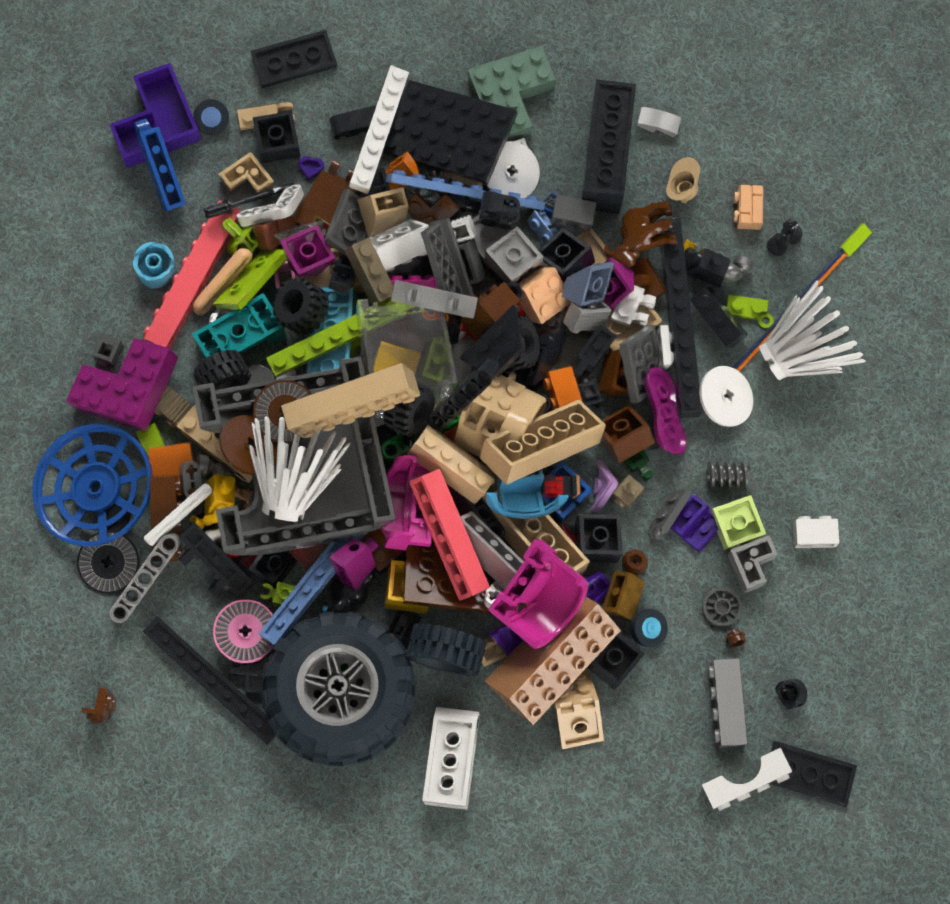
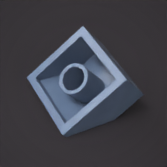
[561,262,614,306]

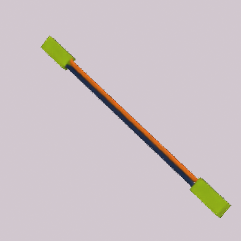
[732,223,872,372]

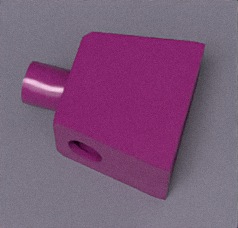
[329,538,378,591]

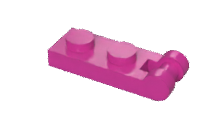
[390,275,438,289]

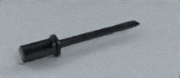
[203,182,294,219]

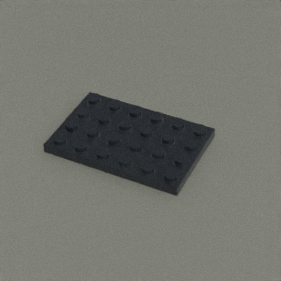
[382,80,518,185]

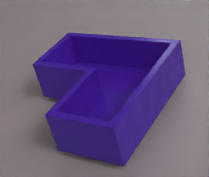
[109,63,201,168]

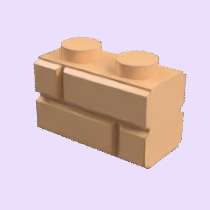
[733,185,763,230]

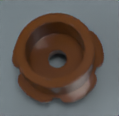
[726,629,746,648]

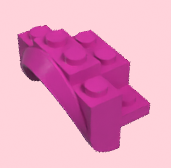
[380,455,432,550]

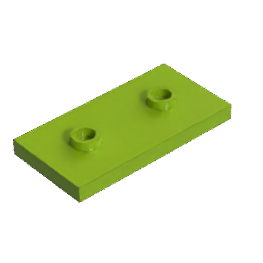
[213,249,286,310]

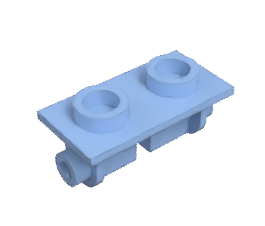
[527,210,558,245]

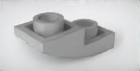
[636,107,681,138]

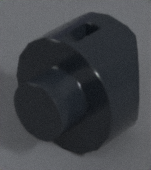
[775,679,808,709]

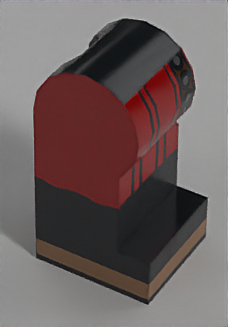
[540,475,581,499]

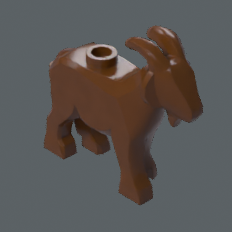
[604,200,677,266]

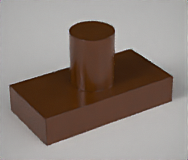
[629,258,667,299]

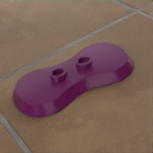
[644,367,687,455]

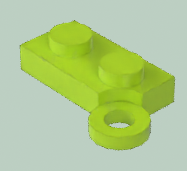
[727,295,774,329]

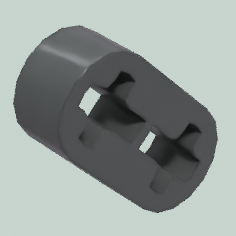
[179,461,202,499]

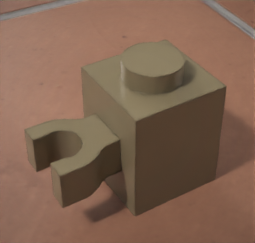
[611,475,645,510]

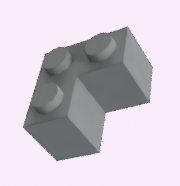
[727,536,778,594]

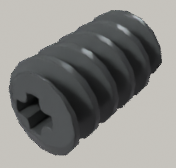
[706,461,750,489]

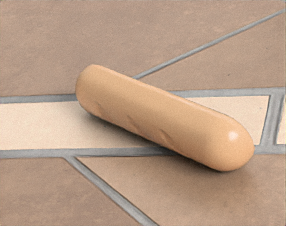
[193,248,252,316]

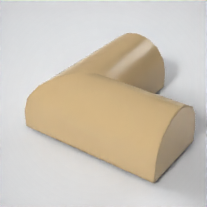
[218,152,275,193]

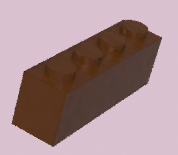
[150,475,183,561]

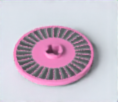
[213,600,274,663]

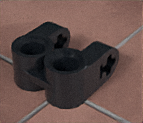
[478,191,520,229]

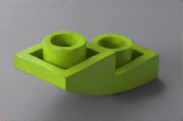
[136,423,165,457]

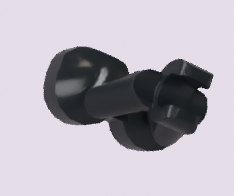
[766,218,803,256]

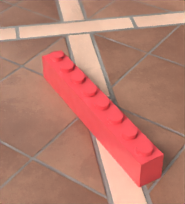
[143,201,241,349]

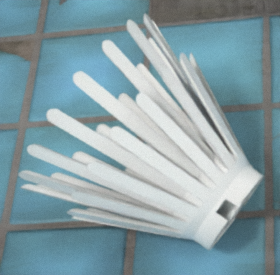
[759,280,866,380]
[249,416,351,522]

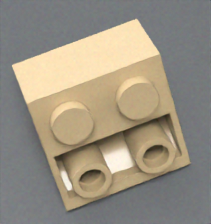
[358,187,409,238]

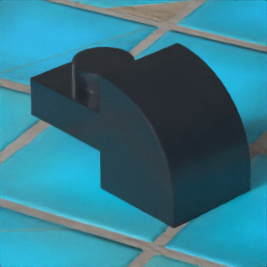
[328,255,356,293]

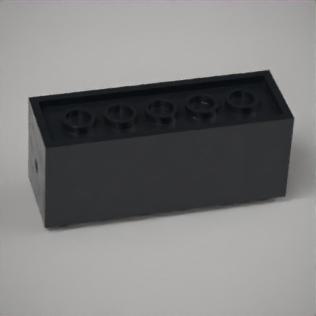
[581,79,636,214]

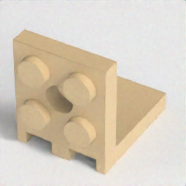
[554,670,604,749]

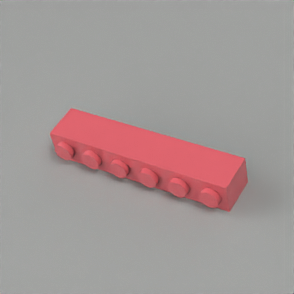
[409,469,490,601]

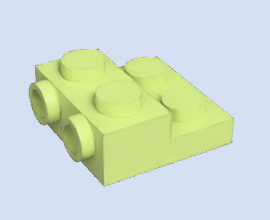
[711,495,766,550]

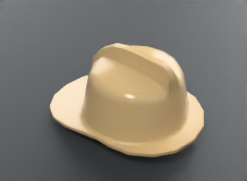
[666,157,700,204]

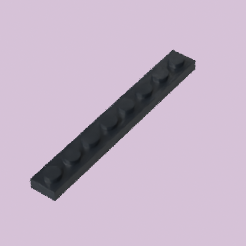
[142,616,276,746]

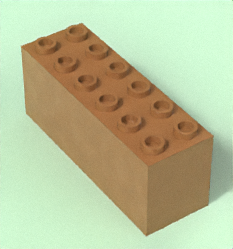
[485,597,621,725]

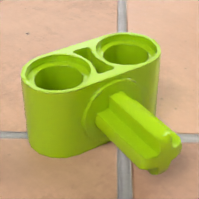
[222,218,258,256]

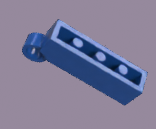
[134,119,186,211]

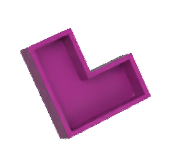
[66,338,178,432]

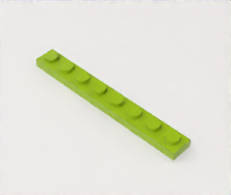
[266,297,421,378]

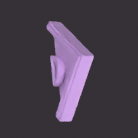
[591,460,618,513]

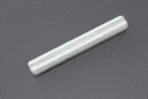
[144,483,213,546]

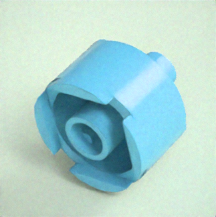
[133,242,177,289]

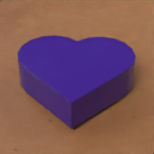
[298,156,324,181]

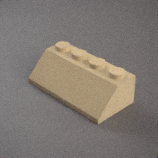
[407,423,496,504]

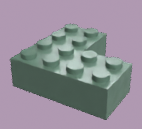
[468,46,556,142]

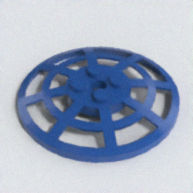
[32,424,153,547]

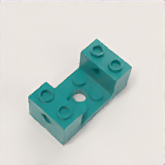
[192,293,287,359]

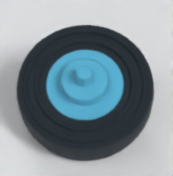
[630,609,668,647]

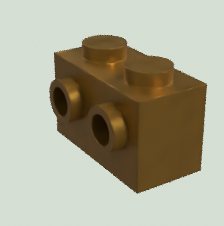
[602,571,645,621]

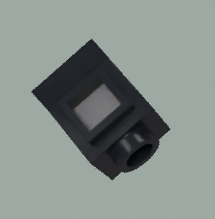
[577,378,604,408]

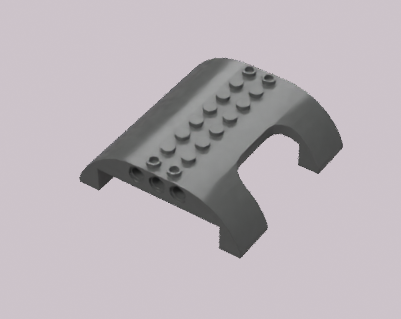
[192,356,396,555]

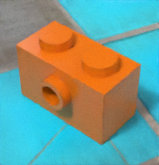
[543,366,583,410]

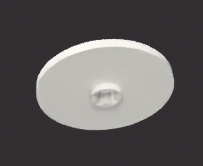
[485,141,540,198]
[699,366,753,427]

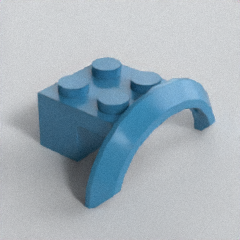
[486,469,569,519]

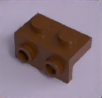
[81,688,116,723]

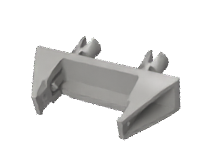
[391,280,478,318]

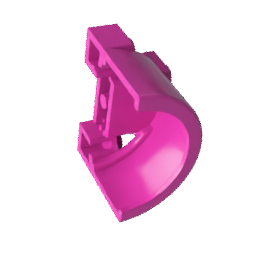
[488,539,588,649]

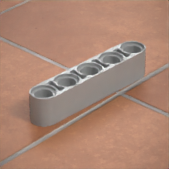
[110,533,181,623]

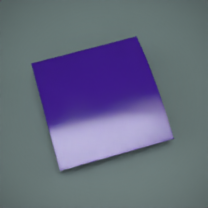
[670,493,719,553]

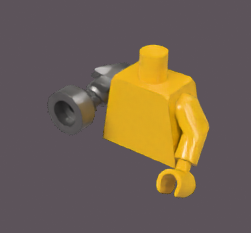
[189,454,235,529]

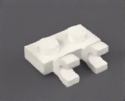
[611,285,656,327]

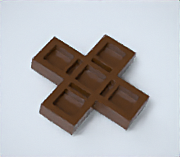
[407,191,460,224]

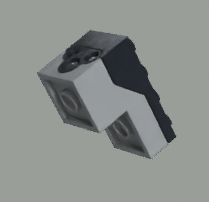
[472,214,543,285]

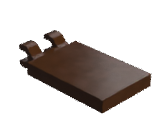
[293,160,357,229]

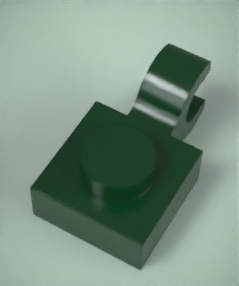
[624,450,653,482]

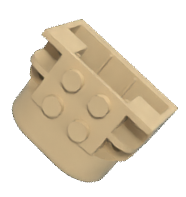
[454,372,546,457]

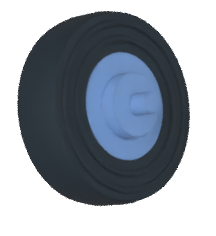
[193,99,229,135]

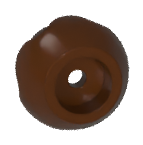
[622,549,648,576]

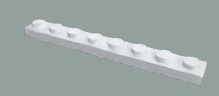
[349,65,409,194]

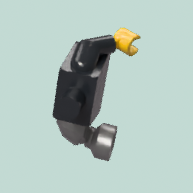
[684,239,754,288]

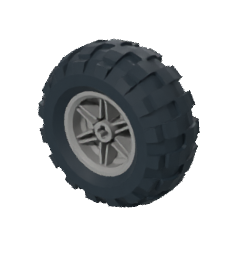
[261,611,416,767]

